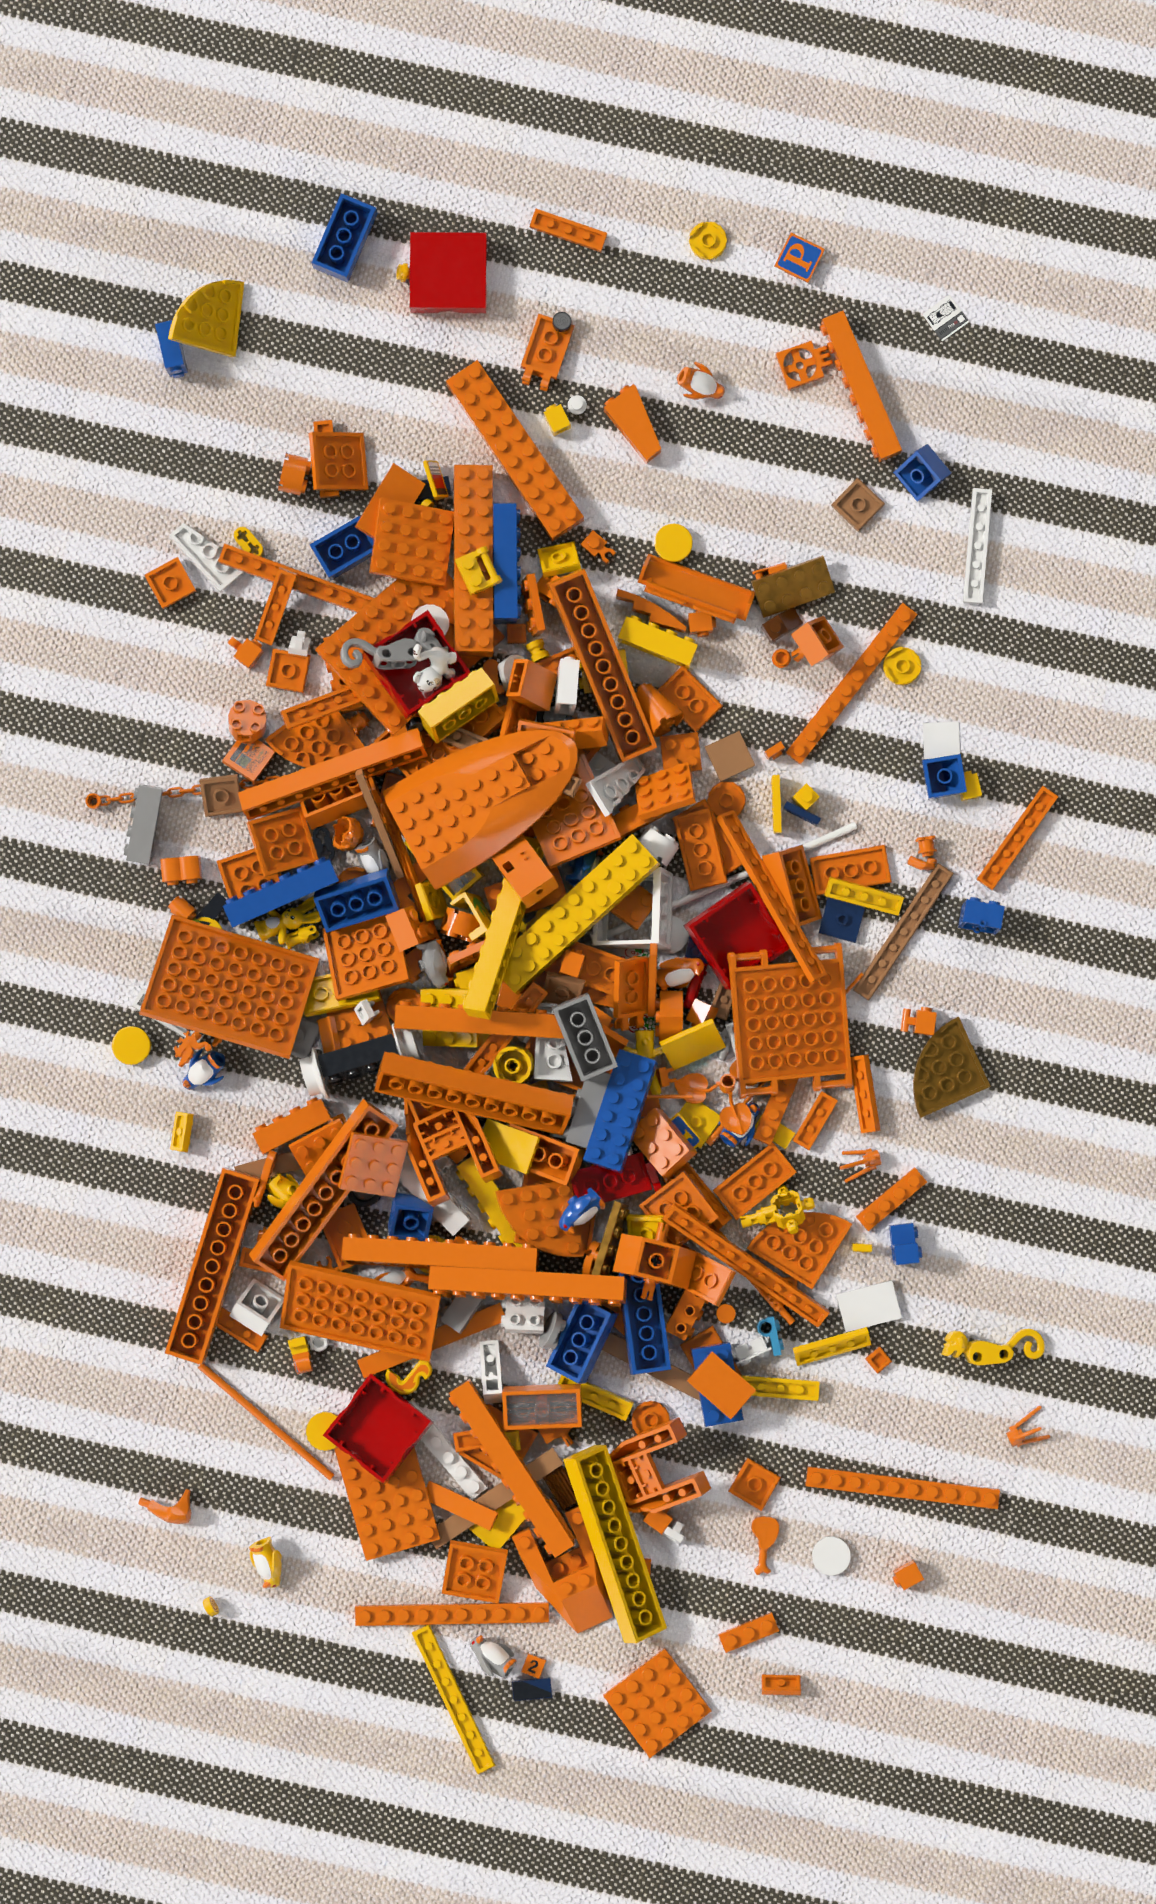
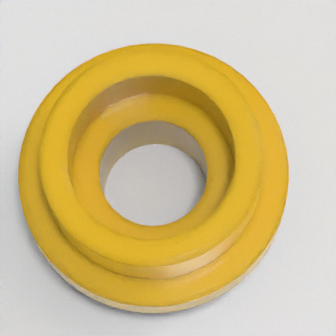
[396,263,410,282]

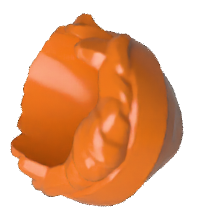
[333,816,364,852]

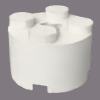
[639,824,679,867]

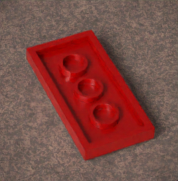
[571,1152,652,1203]

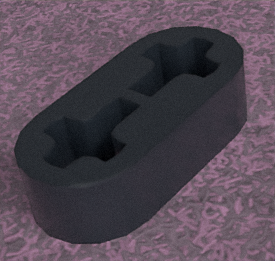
[313,827,335,861]

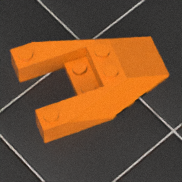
[404,1099,503,1207]
[609,1417,711,1513]
[512,1505,613,1633]

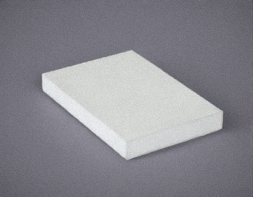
[836,1280,902,1332]

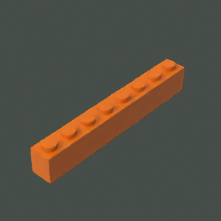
[820,311,902,462]

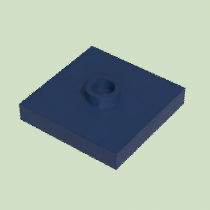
[818,897,865,943]

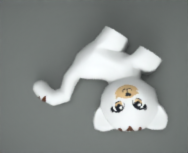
[413,644,457,698]

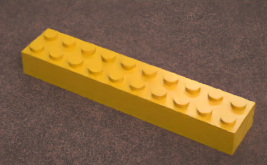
[503,834,661,994]
[563,1445,667,1643]

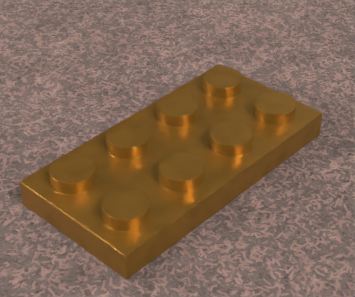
[751,555,835,618]
[592,1201,630,1276]

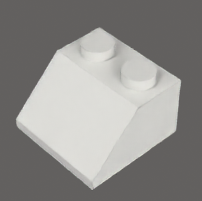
[229,1278,284,1336]

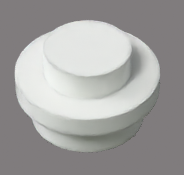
[568,395,587,415]

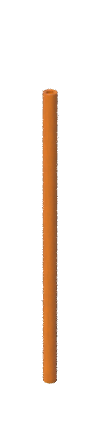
[198,1364,335,1480]

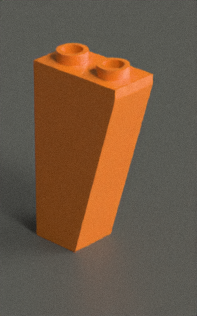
[604,384,661,464]

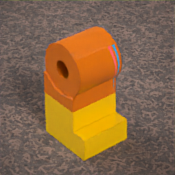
[288,1336,313,1374]

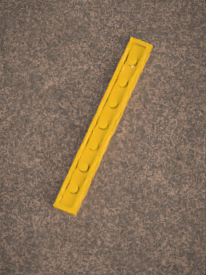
[412,1625,495,1774]

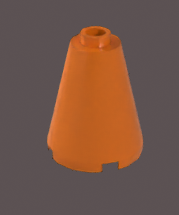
[636,683,685,737]

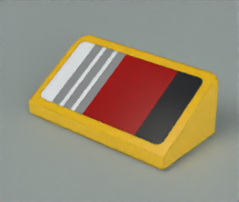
[423,460,448,501]

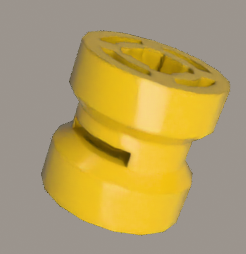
[525,638,550,663]

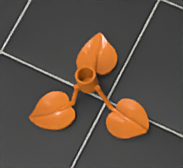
[674,1060,758,1135]

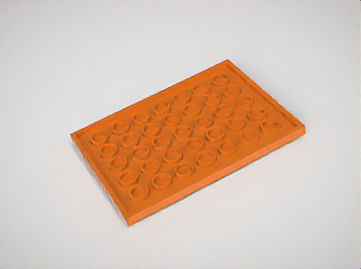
[315,573,505,736]
[139,915,319,1059]

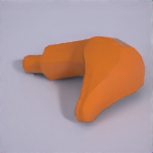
[138,1489,192,1524]

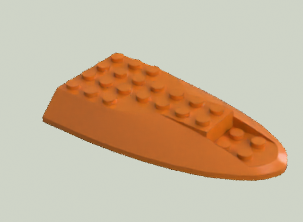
[382,730,578,890]

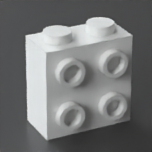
[501,1297,545,1334]

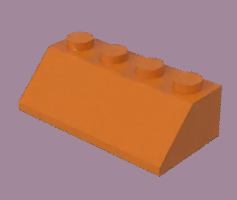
[300,776,382,830]
[611,800,677,844]
[762,844,822,926]
[509,1123,586,1186]

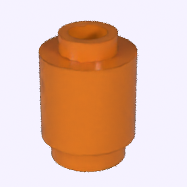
[168,896,197,920]

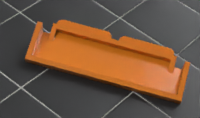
[638,554,755,624]

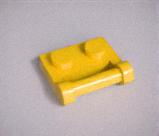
[455,546,502,595]

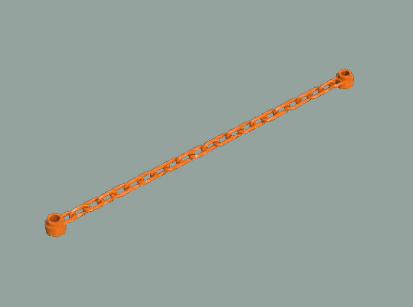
[85,771,386,809]

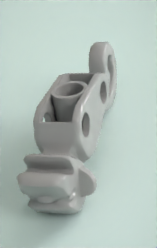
[340,627,442,670]

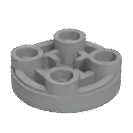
[539,1311,566,1350]

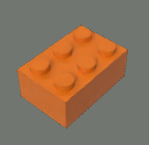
[633,1107,698,1178]

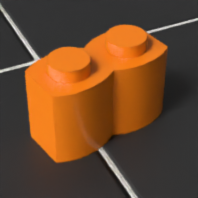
[160,856,202,886]

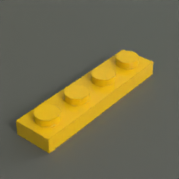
[824,877,904,916]
[793,1327,871,1366]
[558,1375,634,1421]
[742,1375,820,1401]

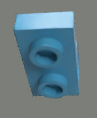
[757,1316,784,1356]

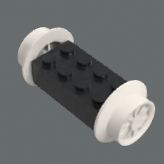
[299,1023,421,1099]

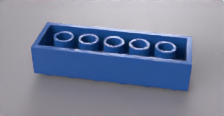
[493,503,521,624]
[223,856,339,928]
[583,1049,658,1174]
[617,1256,671,1375]

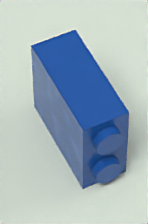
[155,320,188,378]

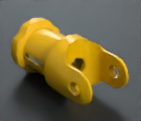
[286,925,319,950]

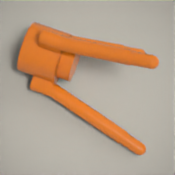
[840,1148,881,1183]
[1006,1406,1050,1447]

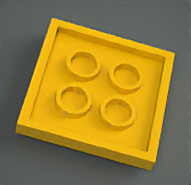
[420,988,480,1047]

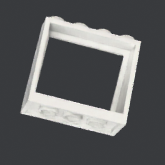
[591,867,673,950]

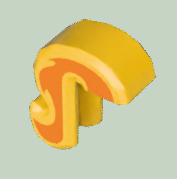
[385,1360,433,1395]

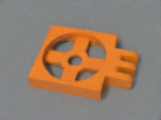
[775,341,833,390]

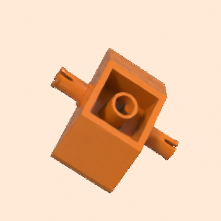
[612,1222,697,1301]

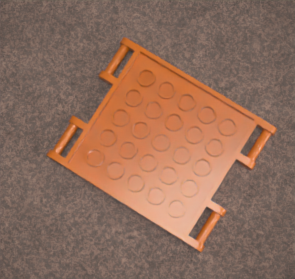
[727,943,853,1099]

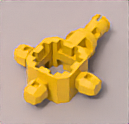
[740,1185,815,1234]

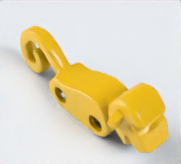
[941,1329,1045,1366]

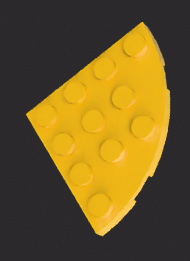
[168,280,244,357]

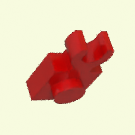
[645,1160,662,1192]

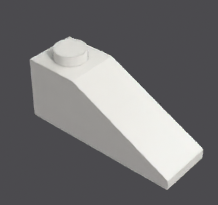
[479,1340,503,1404]

